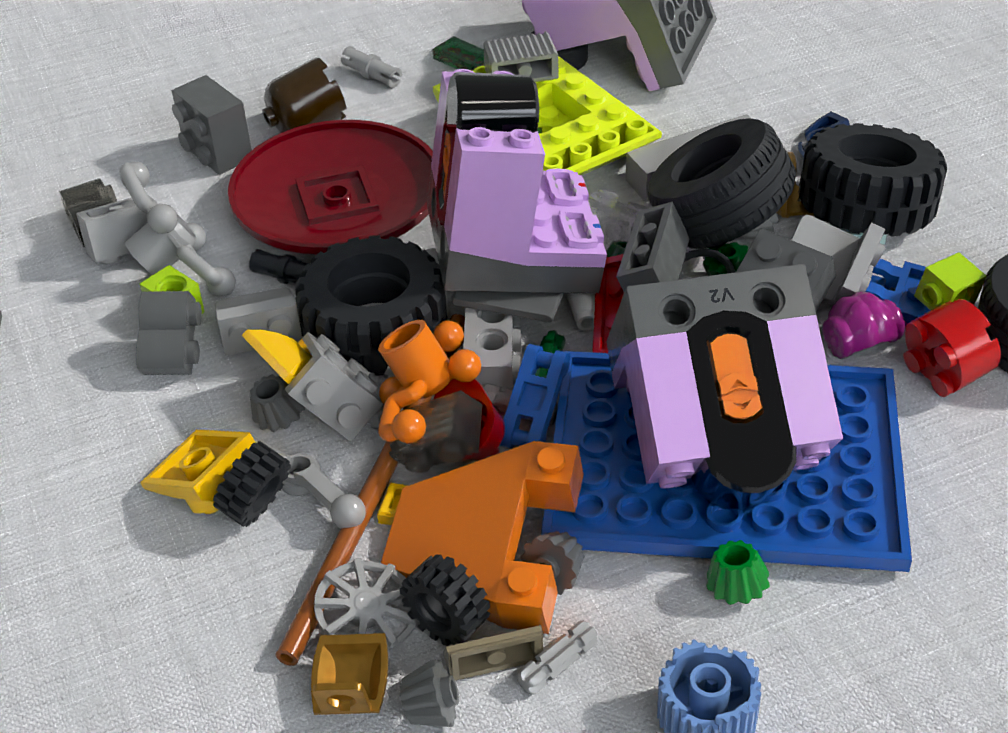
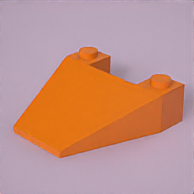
[381,441,584,634]

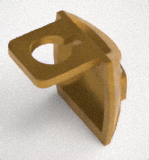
[311,633,388,715]

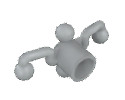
[119,162,236,296]

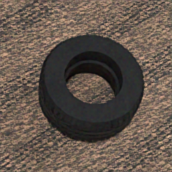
[648,118,796,249]

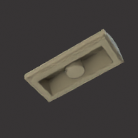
[443,625,543,681]

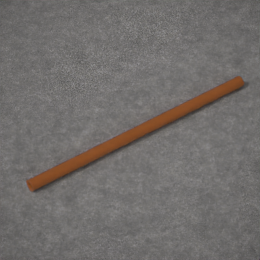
[276,314,465,666]

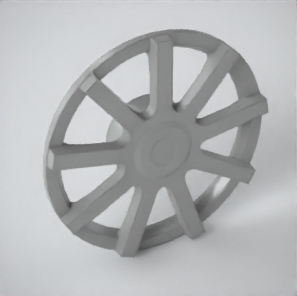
[314,558,417,650]

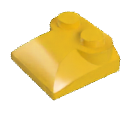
[241,329,312,384]
[140,429,256,514]

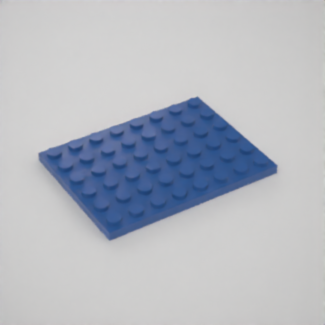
[541,351,912,572]

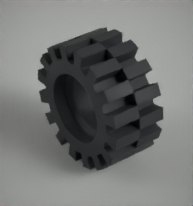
[213,441,291,527]
[400,554,490,646]

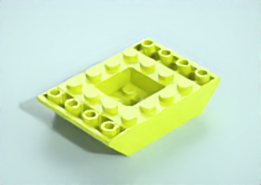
[432,56,662,175]

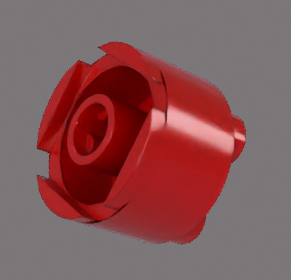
[903,299,1001,397]

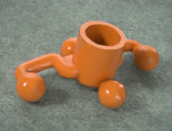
[378,320,481,444]

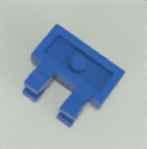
[865,259,931,326]

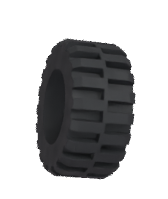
[798,123,947,237]
[295,235,448,376]

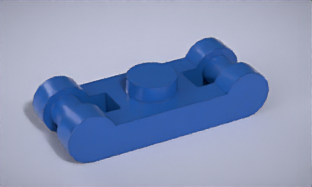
[500,344,571,449]

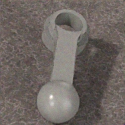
[282,453,366,528]

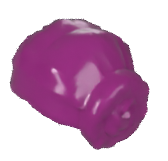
[822,292,905,359]

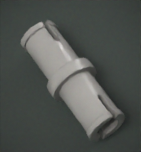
[341,46,402,88]

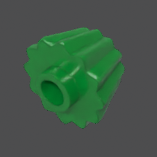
[706,540,770,605]

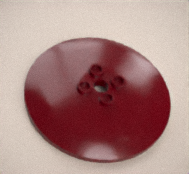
[228,120,433,255]

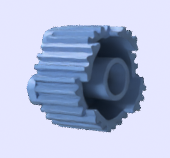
[657,639,761,733]

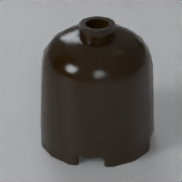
[262,57,347,133]

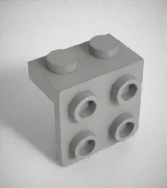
[791,215,885,306]
[215,287,302,356]
[285,332,383,442]

